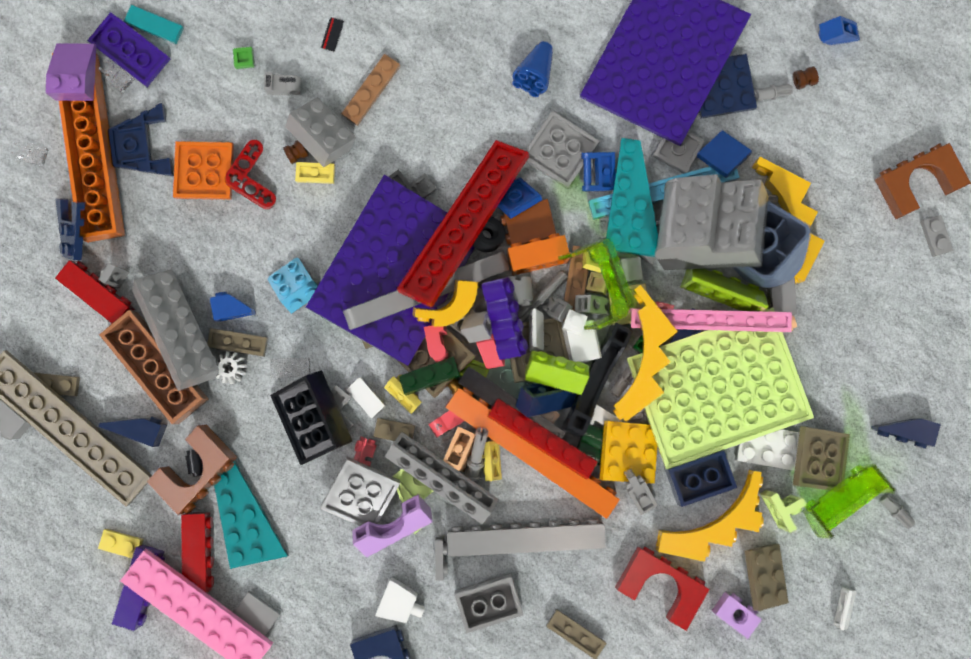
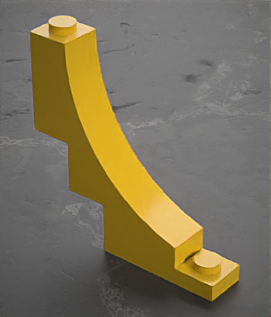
[752,157,825,284]
[613,285,678,421]

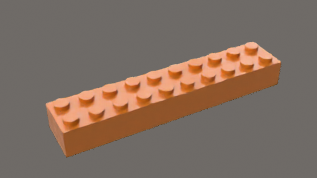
[52,53,125,242]

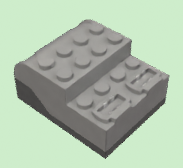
[655,174,769,270]

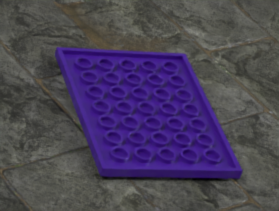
[580,0,751,147]
[305,174,475,366]

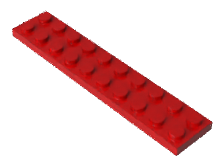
[397,140,529,308]

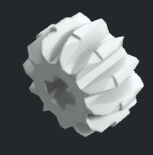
[215,352,247,384]

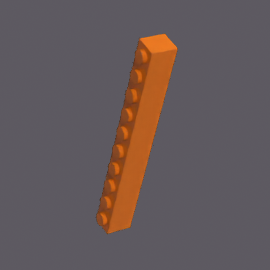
[445,387,620,519]

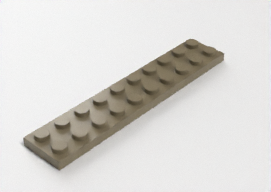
[0,350,152,507]

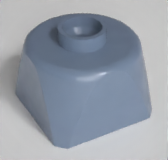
[732,201,811,288]

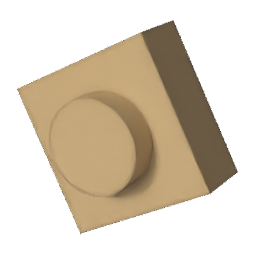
[586,272,611,295]

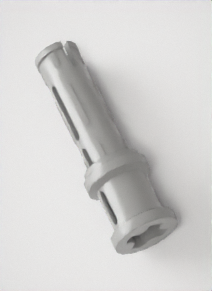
[464,427,488,482]

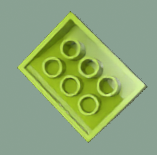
[680,269,768,312]

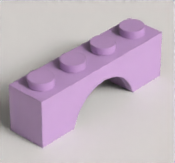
[352,494,433,558]

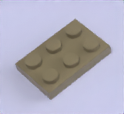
[744,544,789,611]

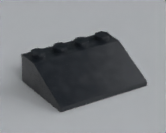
[270,370,353,465]

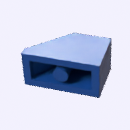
[819,16,860,45]
[210,292,256,322]

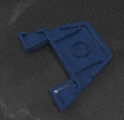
[108,103,174,177]
[55,199,85,261]

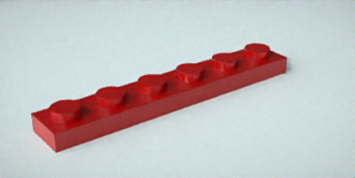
[487,399,597,479]

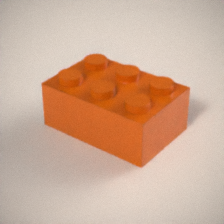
[507,233,570,276]

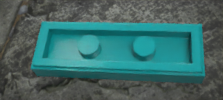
[124,5,184,44]

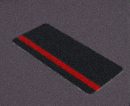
[321,17,344,52]

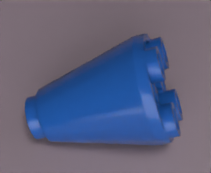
[512,41,553,97]

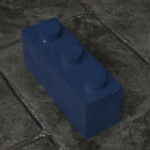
[516,383,576,418]

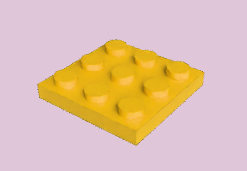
[599,421,657,484]

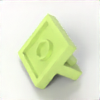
[759,490,806,533]

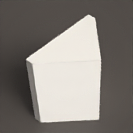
[562,320,602,362]

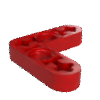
[225,140,276,209]

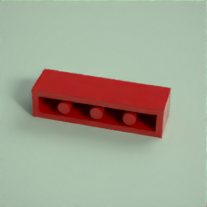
[55,260,135,323]
[181,512,214,593]

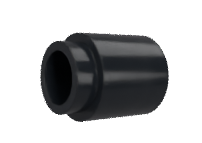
[185,449,203,477]

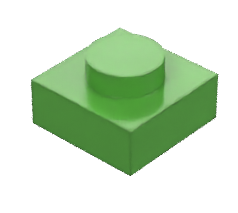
[233,47,255,69]

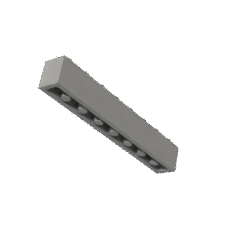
[447,519,606,557]

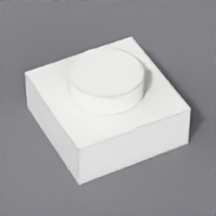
[562,309,588,335]

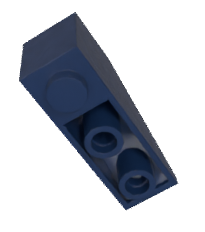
[871,418,941,449]

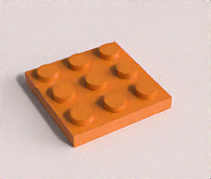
[173,141,234,200]

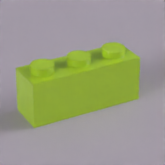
[525,350,589,395]

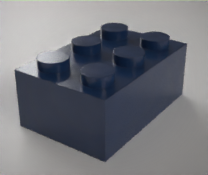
[664,450,737,507]

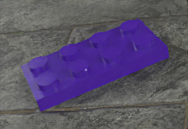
[87,12,170,87]

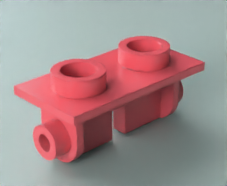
[354,436,377,466]

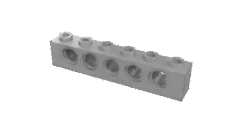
[385,432,499,524]

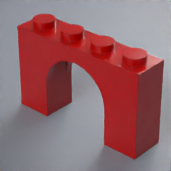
[615,546,710,631]

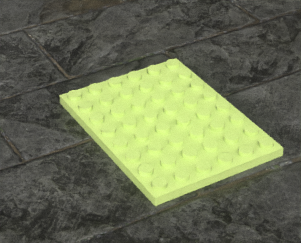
[626,308,814,469]

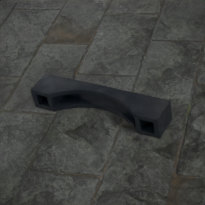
[561,322,634,437]

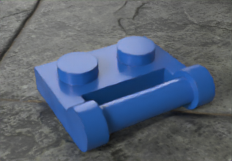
[581,152,615,192]

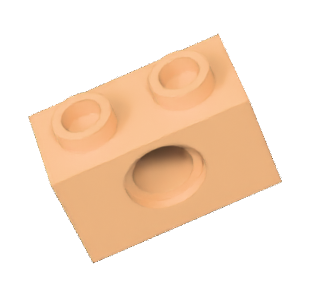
[443,427,475,472]

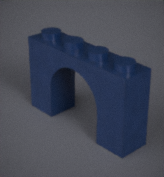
[350,625,411,659]

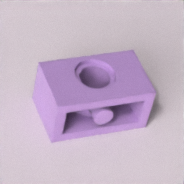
[711,592,762,639]

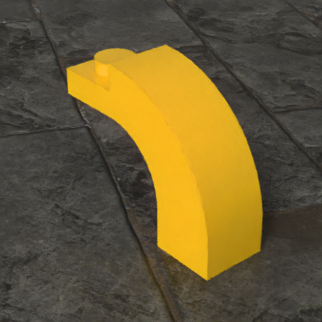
[413,280,478,327]

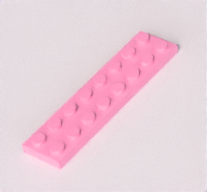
[120,549,273,659]

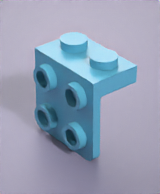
[268,258,318,314]

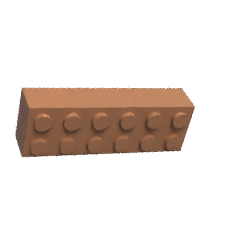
[99,310,209,424]

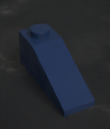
[98,416,167,447]

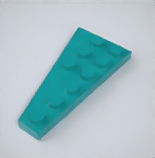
[604,138,658,258]
[214,461,289,569]

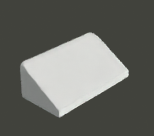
[529,308,544,351]
[347,377,386,419]
[834,587,856,630]

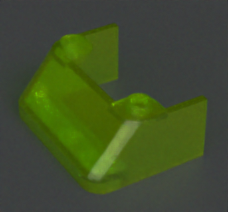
[558,239,634,330]
[802,464,896,539]

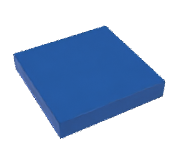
[697,130,752,178]
[497,177,542,219]

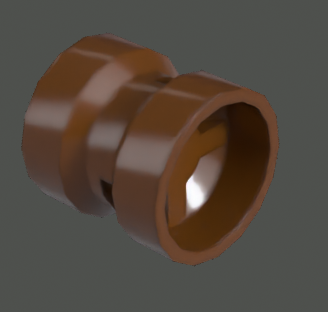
[793,66,819,90]
[283,140,309,164]

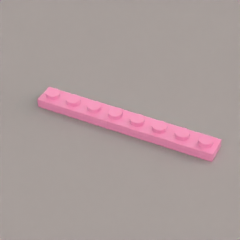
[631,308,792,332]

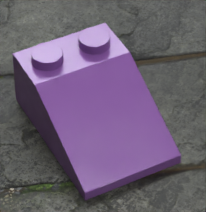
[45,43,96,101]

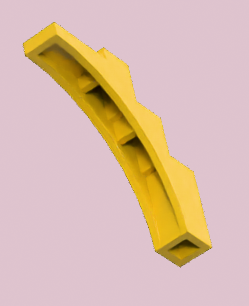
[655,470,764,562]

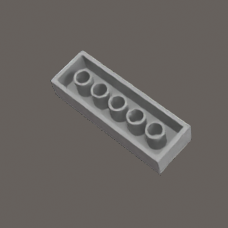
[132,269,219,391]

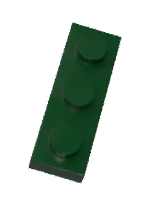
[399,357,460,395]

